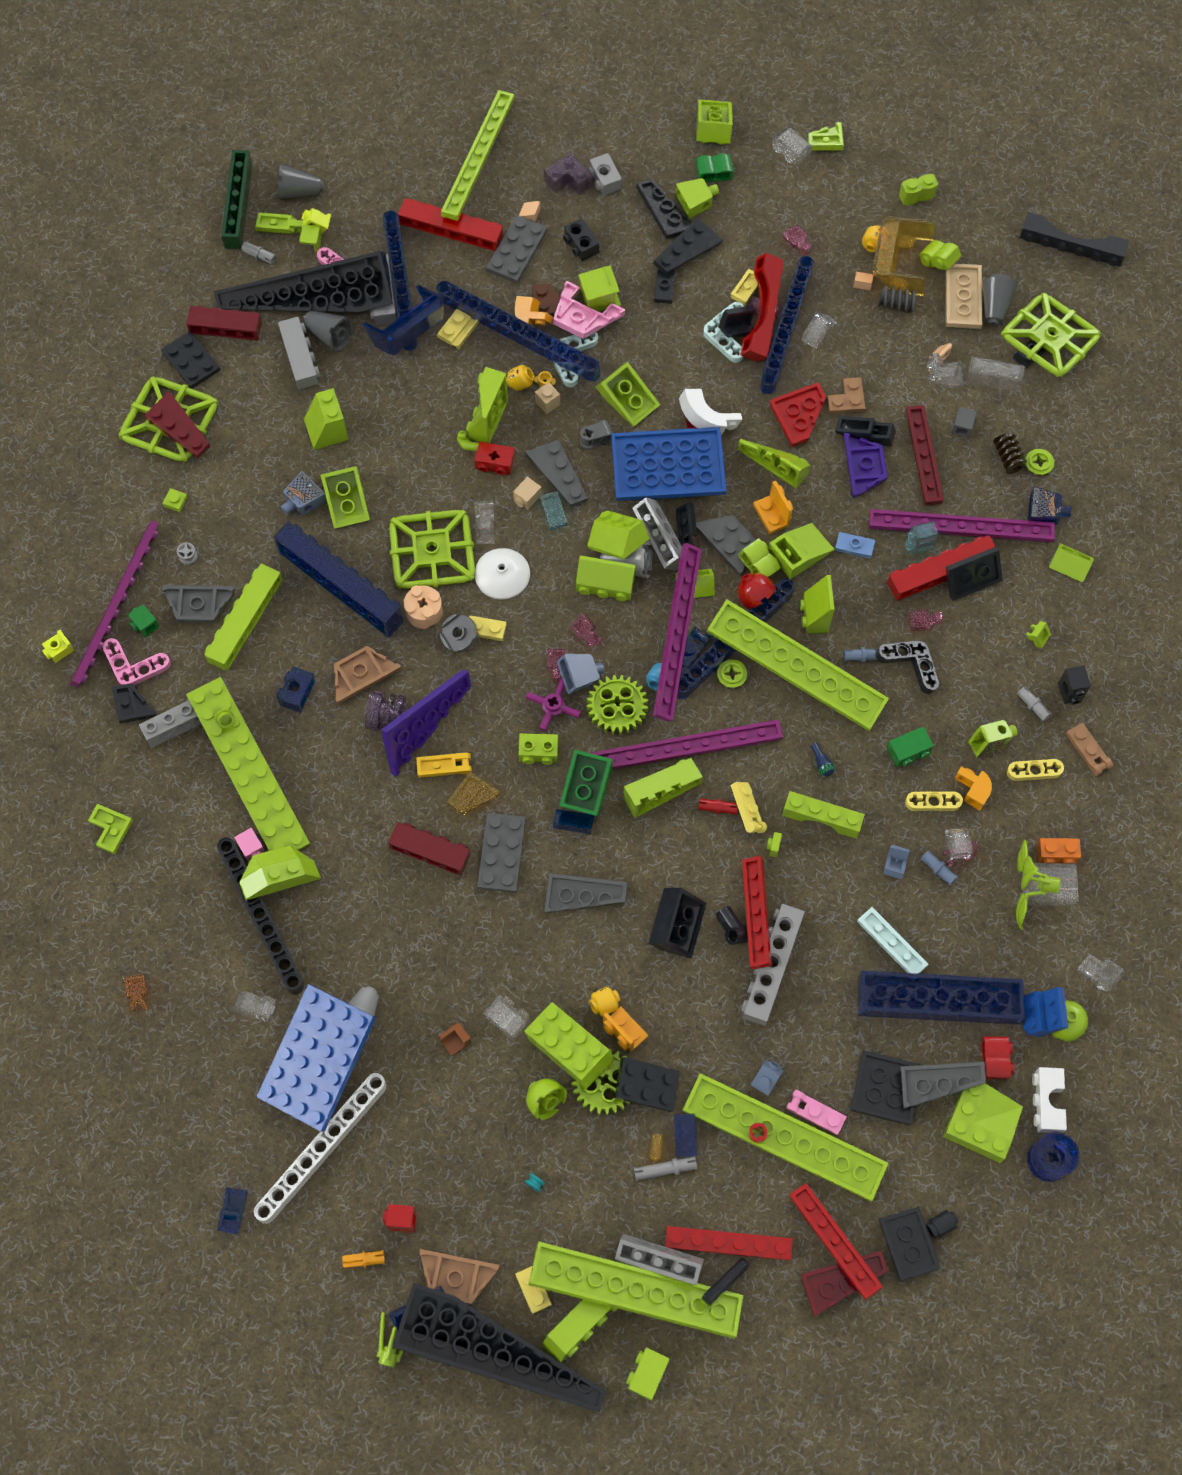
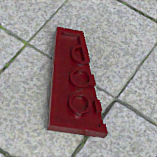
[144,391,210,459]
[800,1251,888,1317]

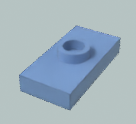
[835,532,875,559]

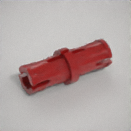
[698,798,738,815]

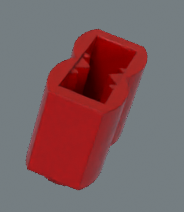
[981,1036,1014,1080]

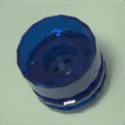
[1027,1132,1080,1182]

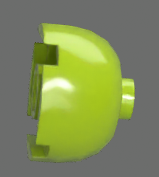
[1051,1000,1088,1042]
[526,1078,567,1120]

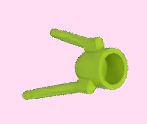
[377,1312,403,1367]

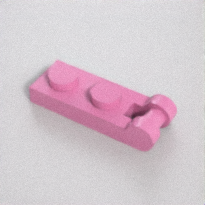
[786,1090,847,1136]

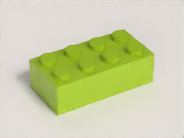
[524,1002,614,1089]

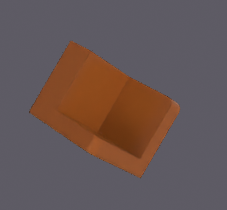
[439,1022,472,1056]

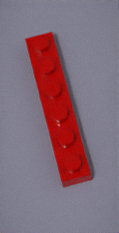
[742,855,772,970]
[789,1183,883,1301]
[665,1226,793,1261]

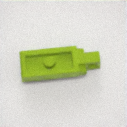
[255,213,303,234]

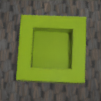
[162,488,188,512]
[767,832,782,858]

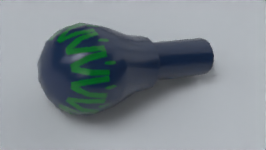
[811,743,835,776]

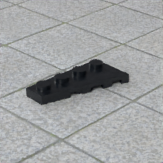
[636,179,692,239]
[653,217,723,275]

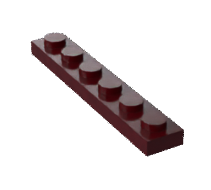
[905,405,944,505]

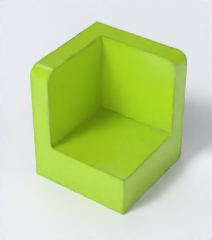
[299,224,322,253]

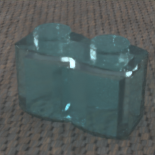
[905,521,938,555]

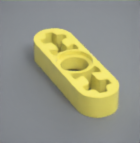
[1007,759,1064,781]
[905,792,963,811]

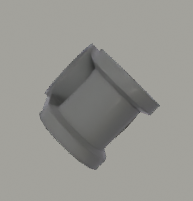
[580,420,614,450]

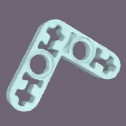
[703,302,744,363]
[549,332,598,387]

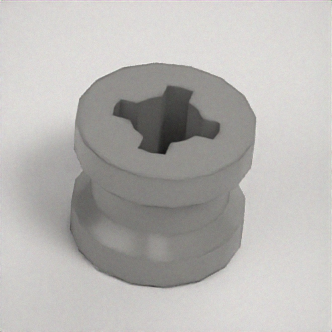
[177,542,198,565]

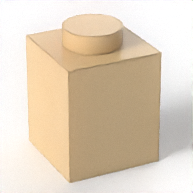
[535,382,560,415]
[513,476,542,510]

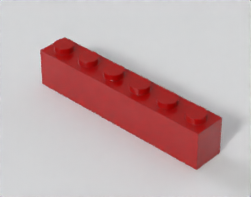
[398,198,503,251]
[887,535,996,601]

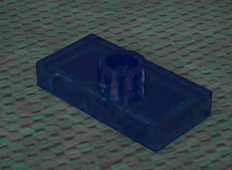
[674,1113,698,1157]

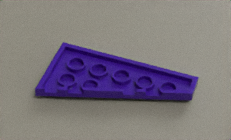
[381,669,471,776]

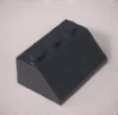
[649,888,707,958]

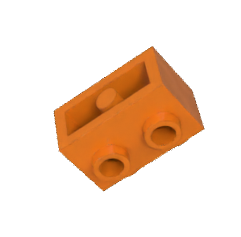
[1036,838,1081,866]

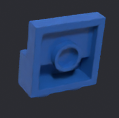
[1021,987,1068,1037]

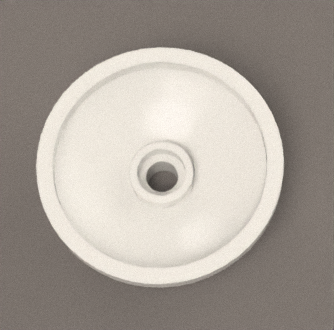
[475,548,530,600]

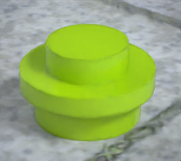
[215,709,235,728]

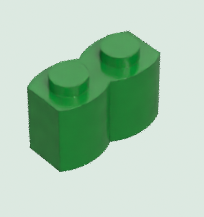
[696,153,733,183]

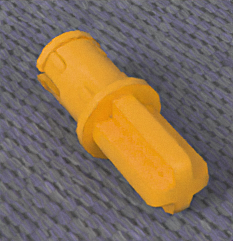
[342,1250,385,1268]

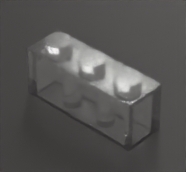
[965,356,1025,392]

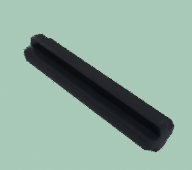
[702,1258,749,1305]

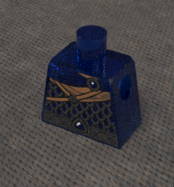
[1027,486,1072,525]

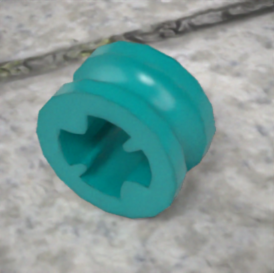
[525,1173,545,1193]

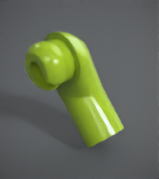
[457,431,479,451]

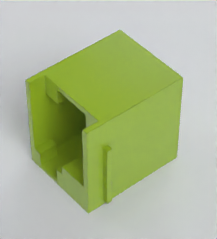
[578,265,621,312]

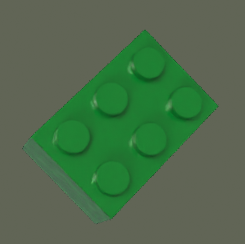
[559,749,614,817]

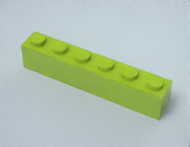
[205,563,283,671]

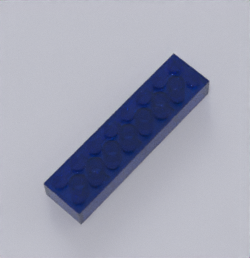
[273,521,404,638]
[858,971,1024,1025]

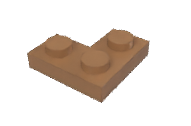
[827,377,865,414]

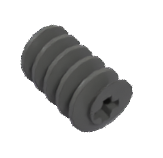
[878,284,917,313]

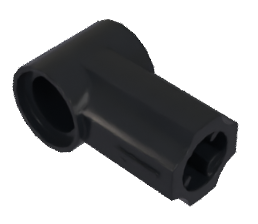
[716,906,748,945]

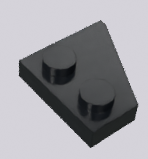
[112,683,156,724]

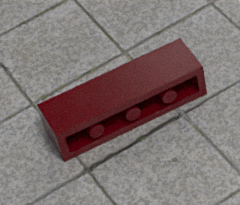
[186,306,262,341]
[388,822,471,876]

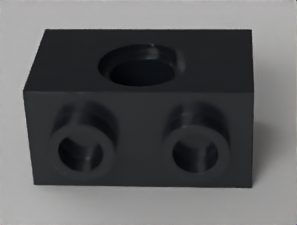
[1058,665,1091,705]

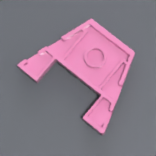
[553,281,625,339]

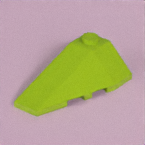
[738,439,811,489]

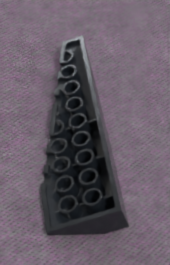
[214,251,393,312]
[393,1283,606,1412]

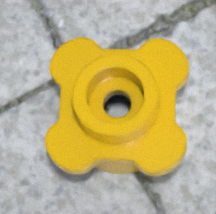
[534,371,556,388]

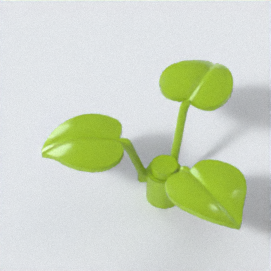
[1016,839,1060,930]

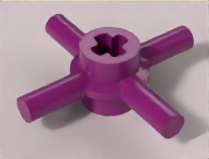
[525,679,581,732]

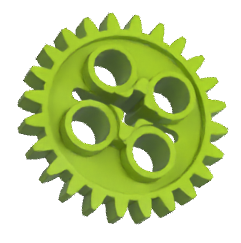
[587,675,648,735]
[572,1049,631,1116]

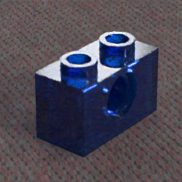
[277,666,316,713]

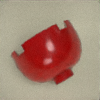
[737,573,776,609]

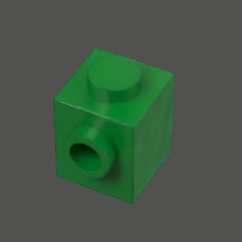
[128,604,160,638]

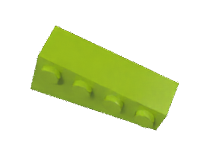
[623,758,703,818]
[541,1299,618,1362]

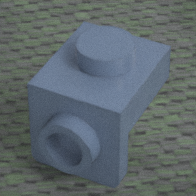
[883,845,910,879]
[751,1060,784,1096]

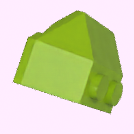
[239,845,321,900]

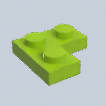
[88,804,133,855]

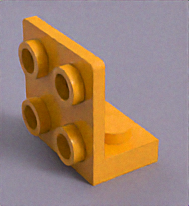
[753,481,793,535]
[603,1006,648,1053]

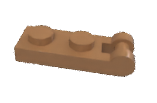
[1066,723,1113,776]

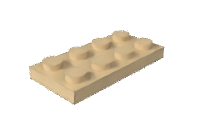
[946,264,982,329]

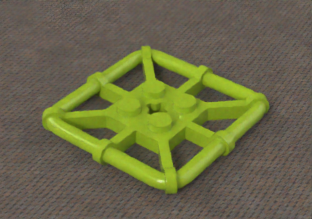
[1001,293,1101,377]
[118,376,219,462]
[389,510,475,589]

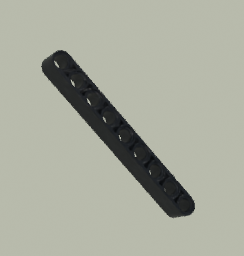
[217,837,304,995]

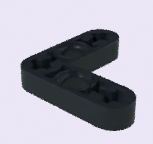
[875,641,939,694]

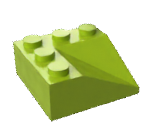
[466,367,508,443]
[943,1084,1023,1163]

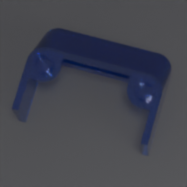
[363,285,444,355]

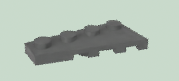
[544,873,627,913]
[901,1062,986,1109]

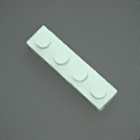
[857,907,928,979]

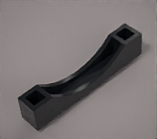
[1020,212,1129,267]

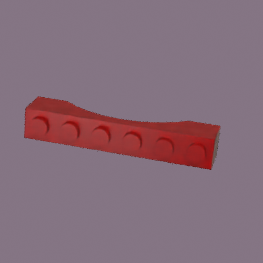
[740,253,784,362]

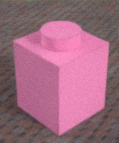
[234,828,265,862]

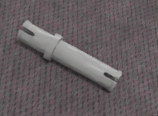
[634,1156,697,1181]

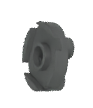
[440,614,479,653]

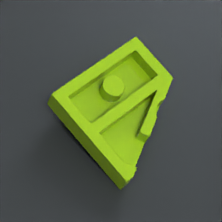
[808,122,844,151]

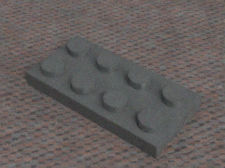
[486,215,548,284]
[477,813,526,893]

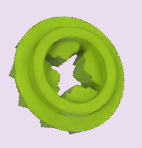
[1025,449,1054,476]
[717,659,747,689]

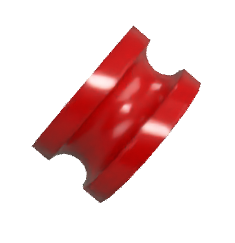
[748,1123,768,1143]

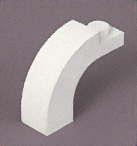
[679,389,742,435]

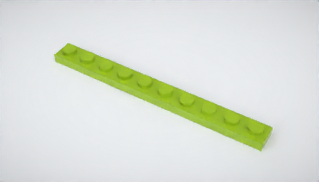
[441,90,515,221]

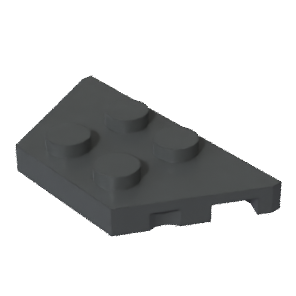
[696,515,756,576]
[162,585,235,623]

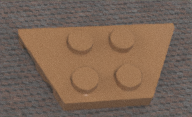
[334,646,401,705]
[419,1249,500,1305]

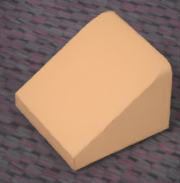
[519,201,540,222]
[853,272,873,290]
[929,343,952,365]

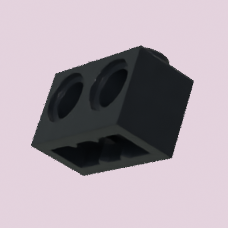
[563,218,600,261]

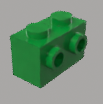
[887,727,934,767]

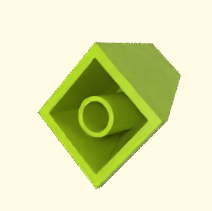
[304,388,349,450]

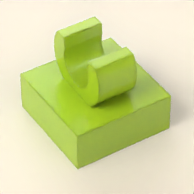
[1026,621,1051,648]

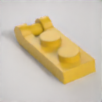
[416,753,472,778]

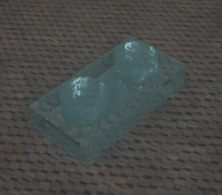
[540,491,568,530]

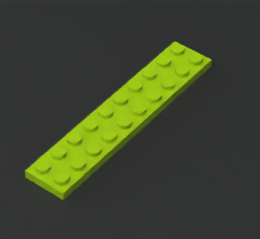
[706,599,889,731]
[186,677,310,851]
[683,1073,888,1202]
[528,1242,743,1339]

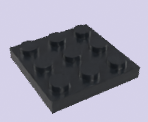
[850,1050,921,1126]

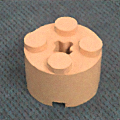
[404,585,443,629]

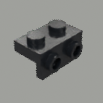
[718,305,756,338]

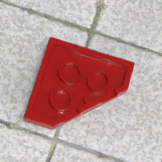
[769,382,826,447]

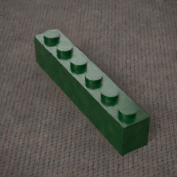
[221,150,253,249]

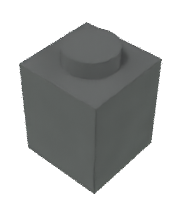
[951,407,977,438]

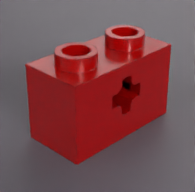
[474,441,515,475]
[383,1204,417,1233]

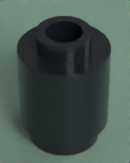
[925,1210,958,1239]

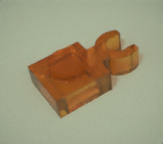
[124,974,148,1012]

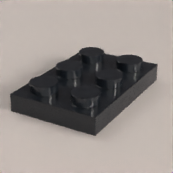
[161,331,221,389]
[946,547,1003,601]
[614,1057,680,1112]
[879,1207,941,1281]

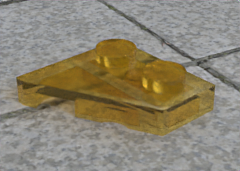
[447,772,500,815]

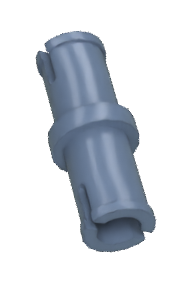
[843,647,883,662]
[920,850,958,886]

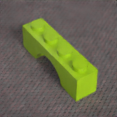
[782,791,865,839]

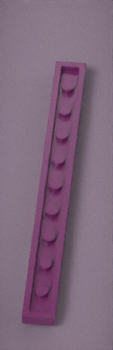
[869,509,1055,542]
[70,520,158,687]
[653,543,702,722]
[591,720,783,770]

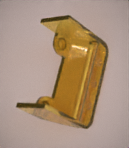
[873,216,935,296]

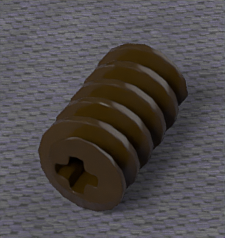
[993,434,1027,474]

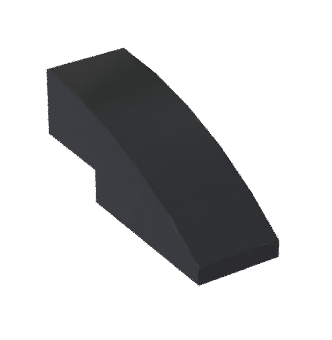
[836,416,896,446]

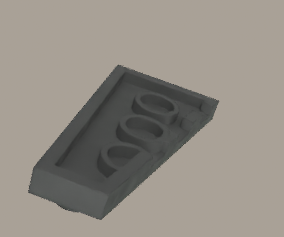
[525,439,587,507]

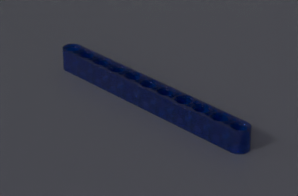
[437,281,601,381]

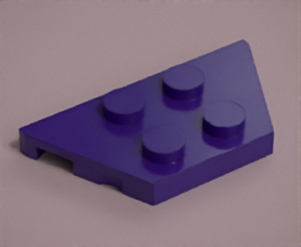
[843,433,887,498]

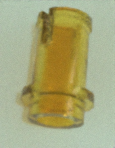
[647,1134,665,1162]

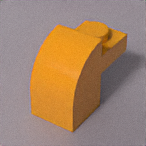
[515,296,553,329]
[954,766,992,811]

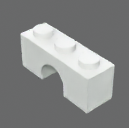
[1032,1067,1067,1134]

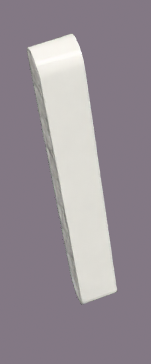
[254,1073,386,1224]

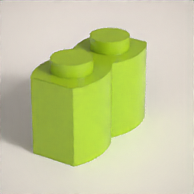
[899,174,938,205]
[919,240,961,270]
[738,538,780,577]

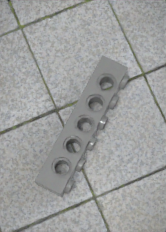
[741,904,805,1026]

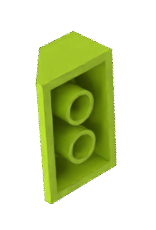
[587,510,650,560]
[576,556,635,601]

